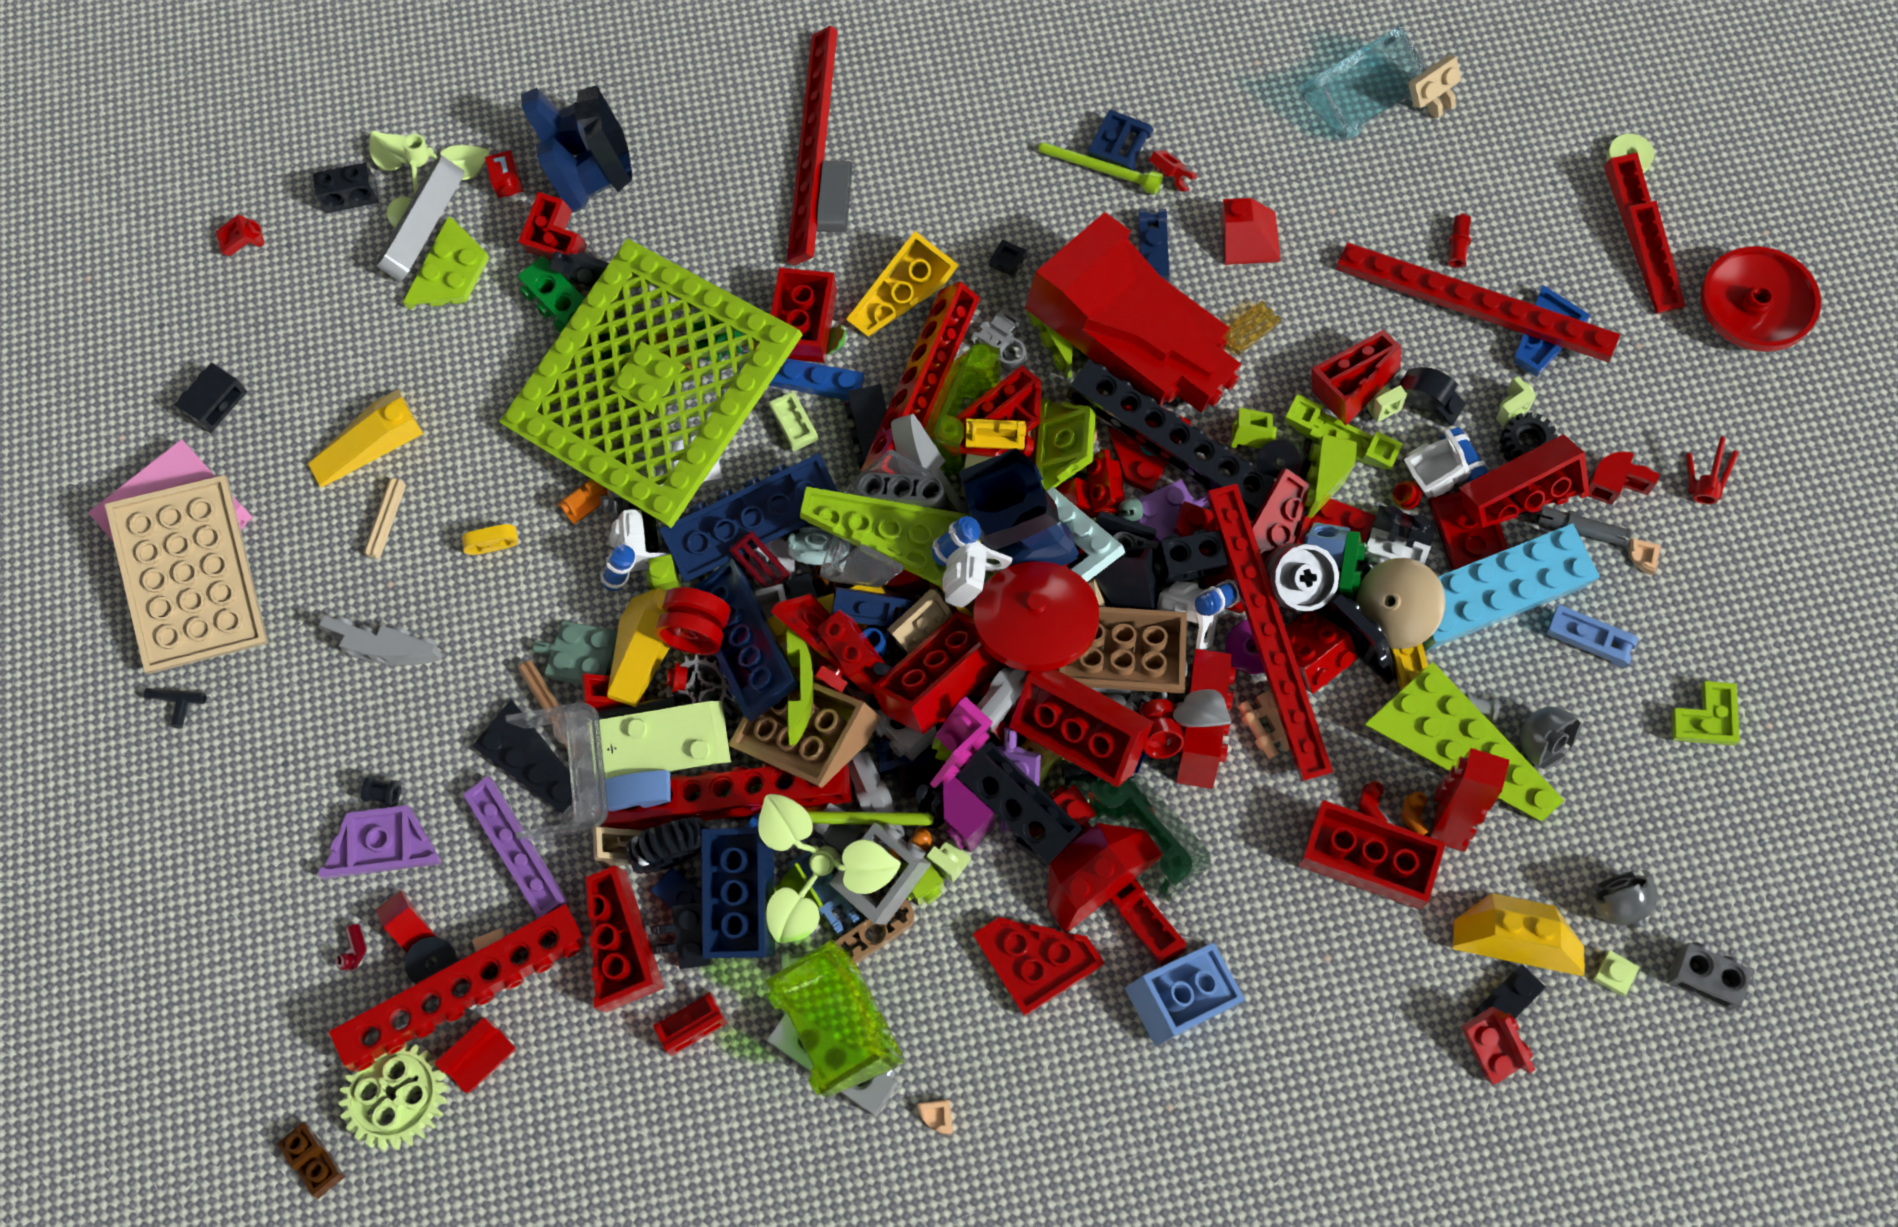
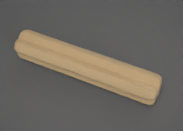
[364,478,406,559]

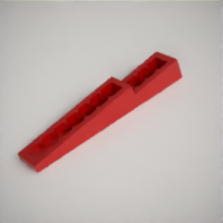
[1603,152,1686,314]
[1066,822,1186,967]

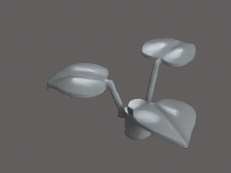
[1107,662,1231,733]

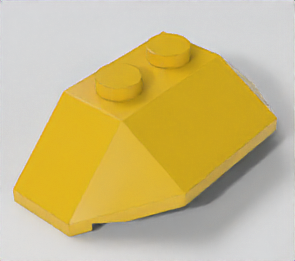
[1452,893,1584,976]

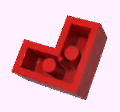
[518,192,587,261]

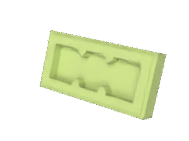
[768,390,819,452]

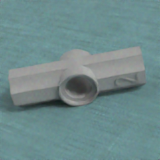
[976,667,1032,732]
[847,752,905,846]

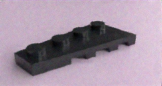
[472,699,586,817]

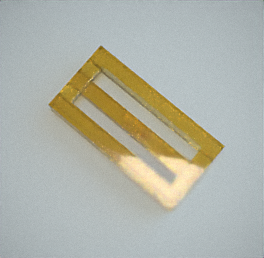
[1226,300,1281,356]

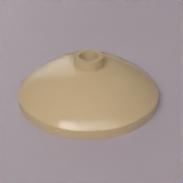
[1356,558,1445,649]

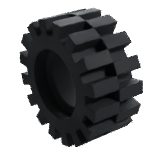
[1499,412,1558,461]

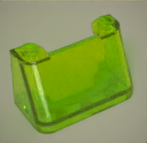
[925,343,1001,477]
[765,939,905,1098]

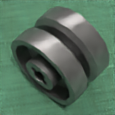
[1264,543,1339,611]

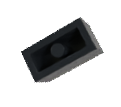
[174,362,248,434]

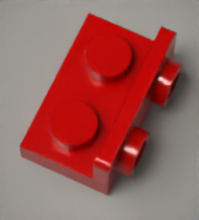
[1087,449,1125,516]
[817,609,885,676]
[1460,1006,1535,1085]

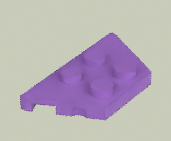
[318,805,441,879]

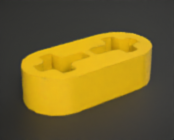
[462,524,518,555]

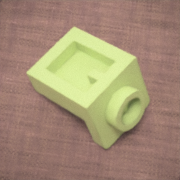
[1496,376,1537,427]
[1365,385,1407,423]
[926,840,971,883]

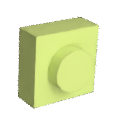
[1592,950,1640,997]

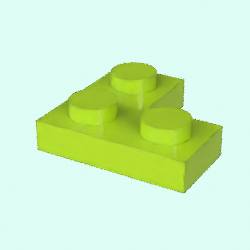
[1671,681,1740,746]

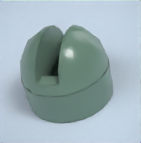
[1118,497,1143,521]

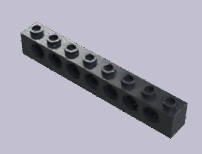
[1066,359,1276,520]

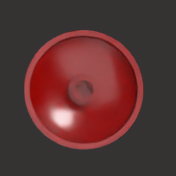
[1700,246,1821,352]
[974,561,1100,672]

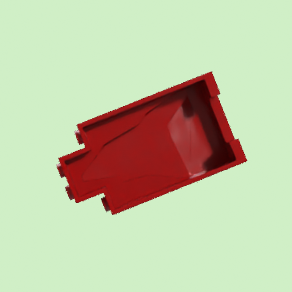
[1024,212,1242,413]

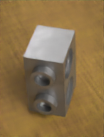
[1667,942,1753,1011]

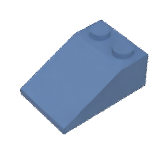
[1125,943,1245,1047]

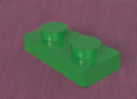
[1339,531,1366,598]

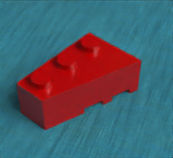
[1311,329,1401,426]

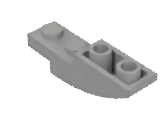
[891,414,967,514]
[319,615,443,666]

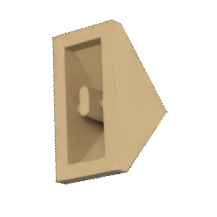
[593,827,645,868]

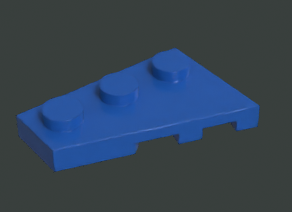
[1513,285,1590,377]

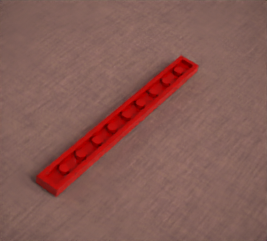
[786,25,838,266]
[1336,242,1621,363]
[1206,484,1333,782]

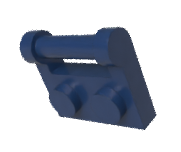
[1088,109,1154,170]

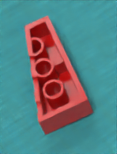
[1459,434,1590,528]
[1176,649,1236,789]
[1429,748,1510,852]
[586,865,665,1013]

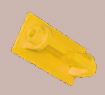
[966,419,1026,450]

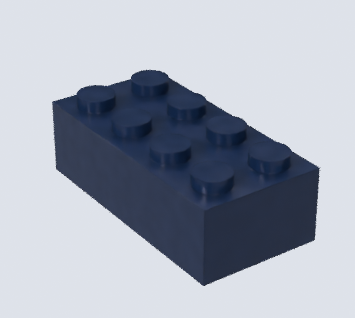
[701,827,775,959]

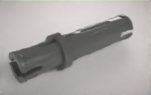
[1536,505,1632,547]

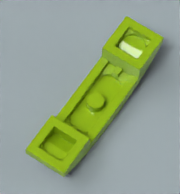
[1284,394,1403,470]
[787,626,813,745]

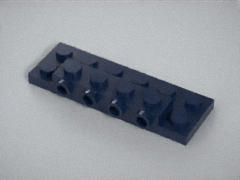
[659,453,838,583]
[694,558,800,722]

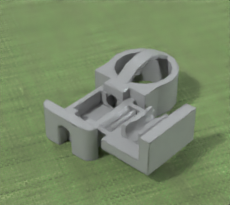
[971,308,1027,370]

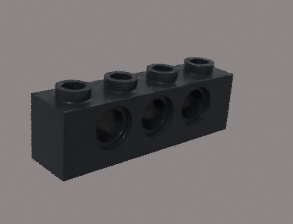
[957,741,1083,864]

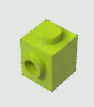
[897,855,945,905]

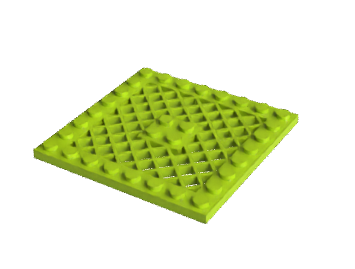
[499,238,803,528]

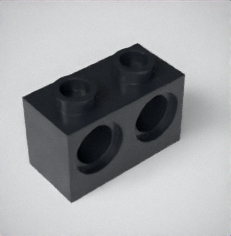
[313,162,380,213]
[1156,529,1228,584]

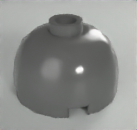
[1519,706,1582,770]
[1587,870,1658,929]

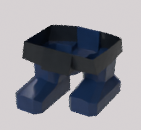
[521,85,632,214]
[959,448,1079,567]

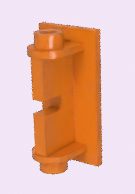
[557,479,607,525]

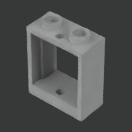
[829,823,931,925]

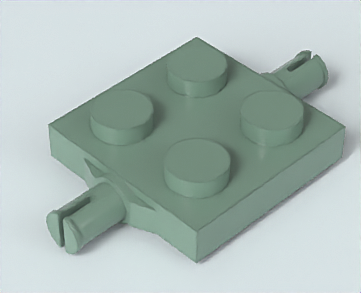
[533,621,617,685]

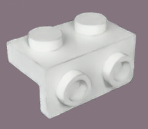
[1361,527,1431,569]

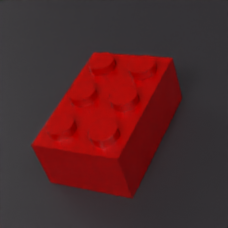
[770,267,837,363]

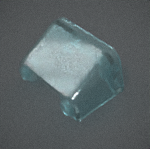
[1298,24,1426,140]

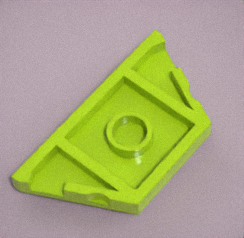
[403,216,489,309]
[1036,398,1096,491]

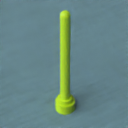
[1038,142,1163,195]
[807,811,934,826]

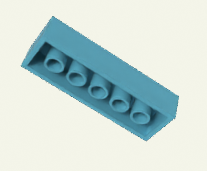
[1423,523,1600,651]

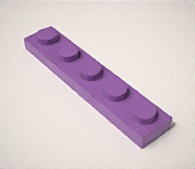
[463,776,569,918]

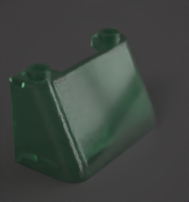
[1088,774,1211,902]

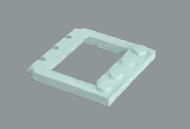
[984,487,1125,582]

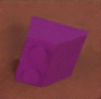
[943,777,996,852]

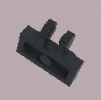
[1373,505,1437,548]
[650,901,713,969]

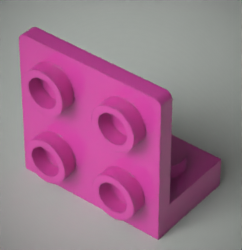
[930,697,994,788]

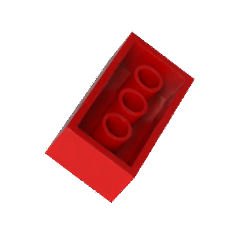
[871,611,1002,735]
[1009,669,1154,787]
[1298,800,1446,910]

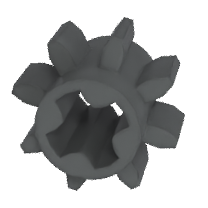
[600,489,637,519]

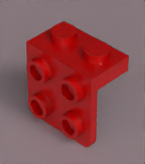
[1285,610,1358,694]

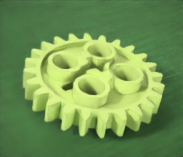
[339,1043,449,1151]

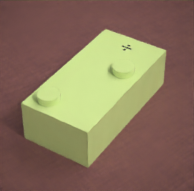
[594,701,731,782]

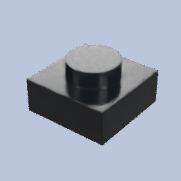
[989,239,1027,277]

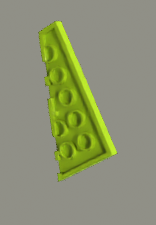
[800,487,981,588]
[1363,662,1565,822]

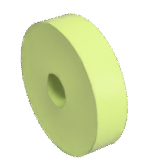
[1607,134,1654,173]

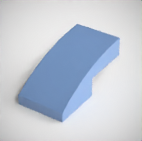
[605,770,670,812]

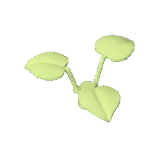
[369,131,489,228]
[758,794,901,944]

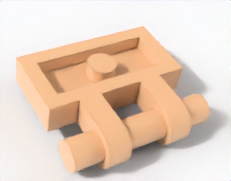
[1238,690,1290,759]

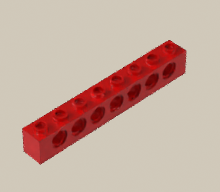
[860,281,980,475]
[600,763,851,830]
[328,904,587,1072]

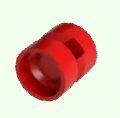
[1137,699,1184,759]

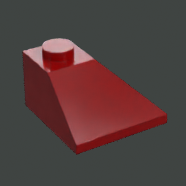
[1220,198,1281,265]

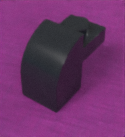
[1397,367,1466,427]

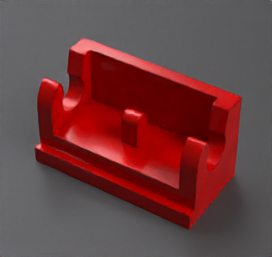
[653,991,728,1056]

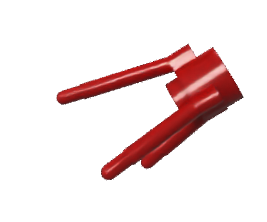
[1686,436,1738,505]

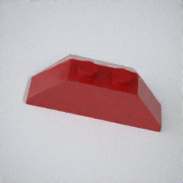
[934,365,1041,457]
[1047,823,1164,933]

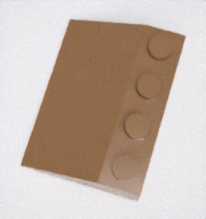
[1059,607,1187,693]
[728,675,881,788]

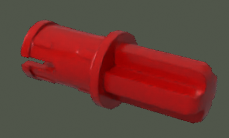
[1448,213,1472,268]

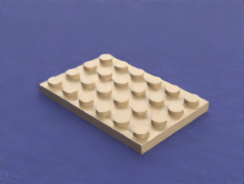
[105,475,269,674]

